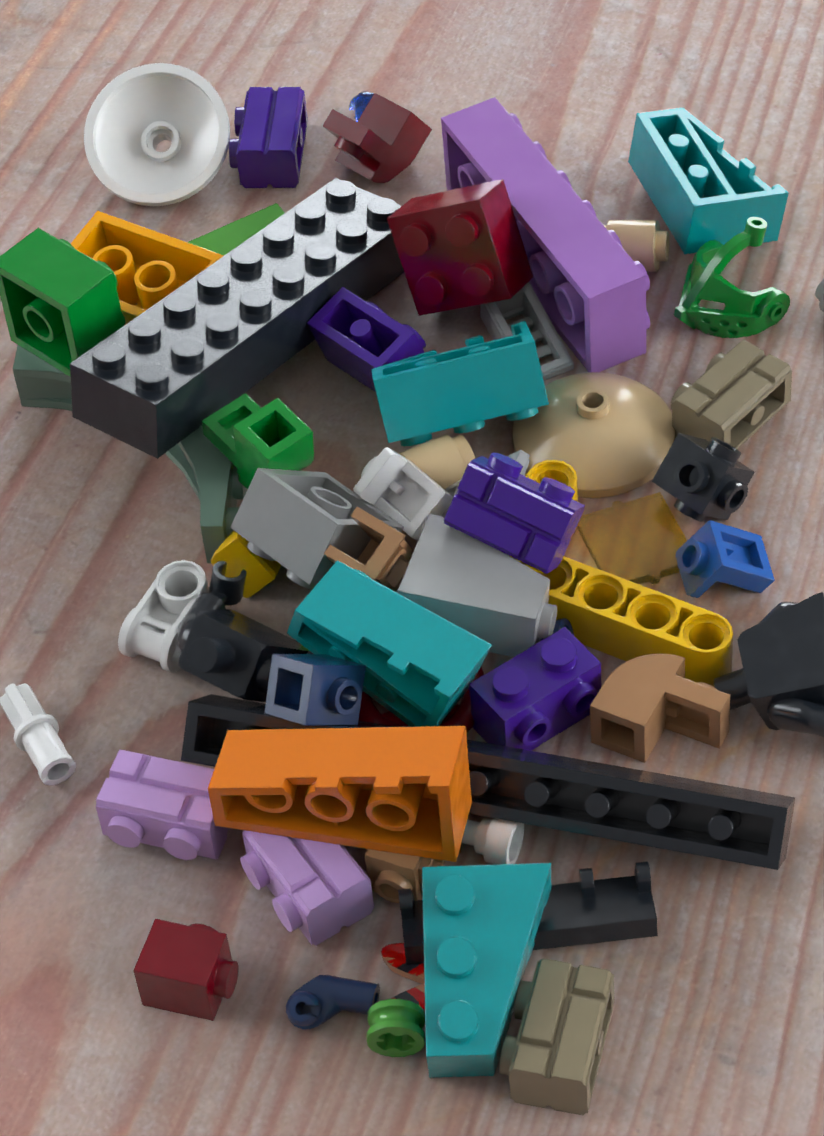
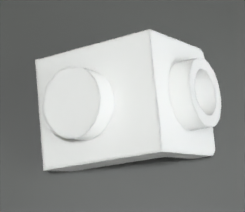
[353,447,453,541]

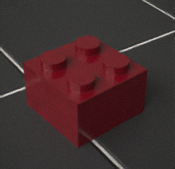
[387,179,533,316]

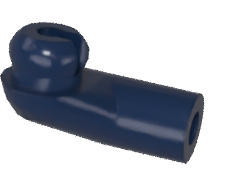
[286,975,380,1030]

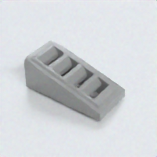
[480,282,574,381]

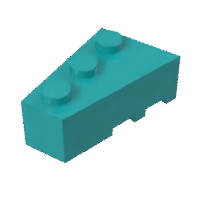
[628,107,789,255]
[371,321,549,446]
[287,560,492,727]
[422,863,551,1078]

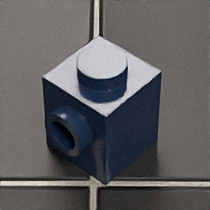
[264,654,366,726]

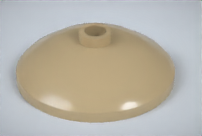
[513,372,675,498]

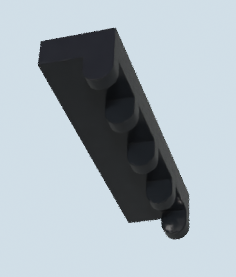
[398,861,658,965]

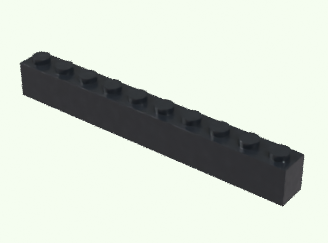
[181,694,795,870]

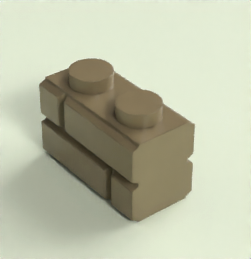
[671,340,792,449]
[500,958,615,1115]

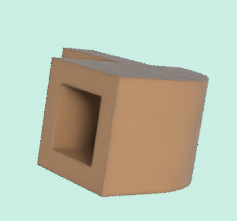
[590,654,730,763]

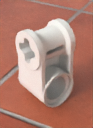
[118,560,209,673]

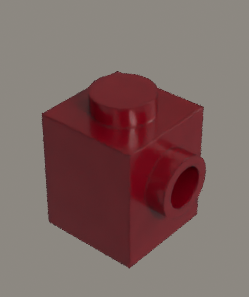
[133,919,239,1021]

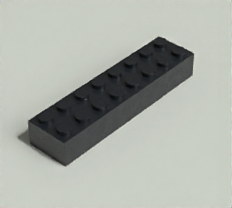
[70,178,404,459]

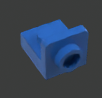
[676,520,775,598]

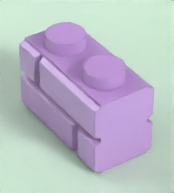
[96,750,231,860]
[240,830,374,945]

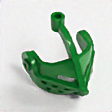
[674,217,790,338]

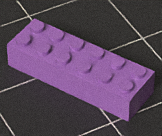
[441,97,650,372]

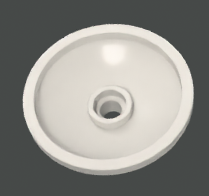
[84,63,230,206]

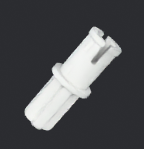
[0,683,76,785]

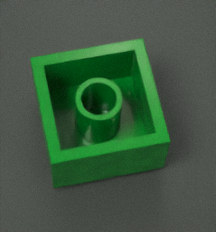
[0,227,126,376]

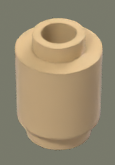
[604,220,670,272]
[398,434,475,490]

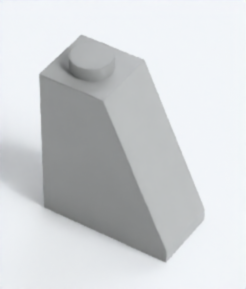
[398,514,557,657]

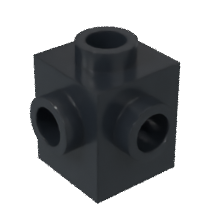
[652,433,755,522]

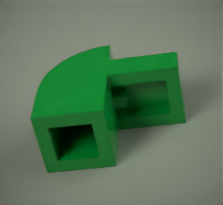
[202,393,314,489]

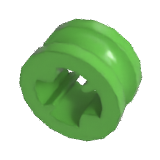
[367,999,425,1057]

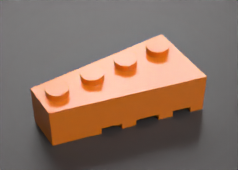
[208,726,472,862]

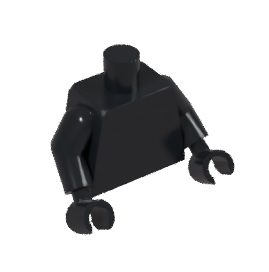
[178,561,313,702]
[713,592,824,737]

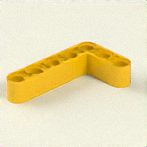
[510,460,733,687]

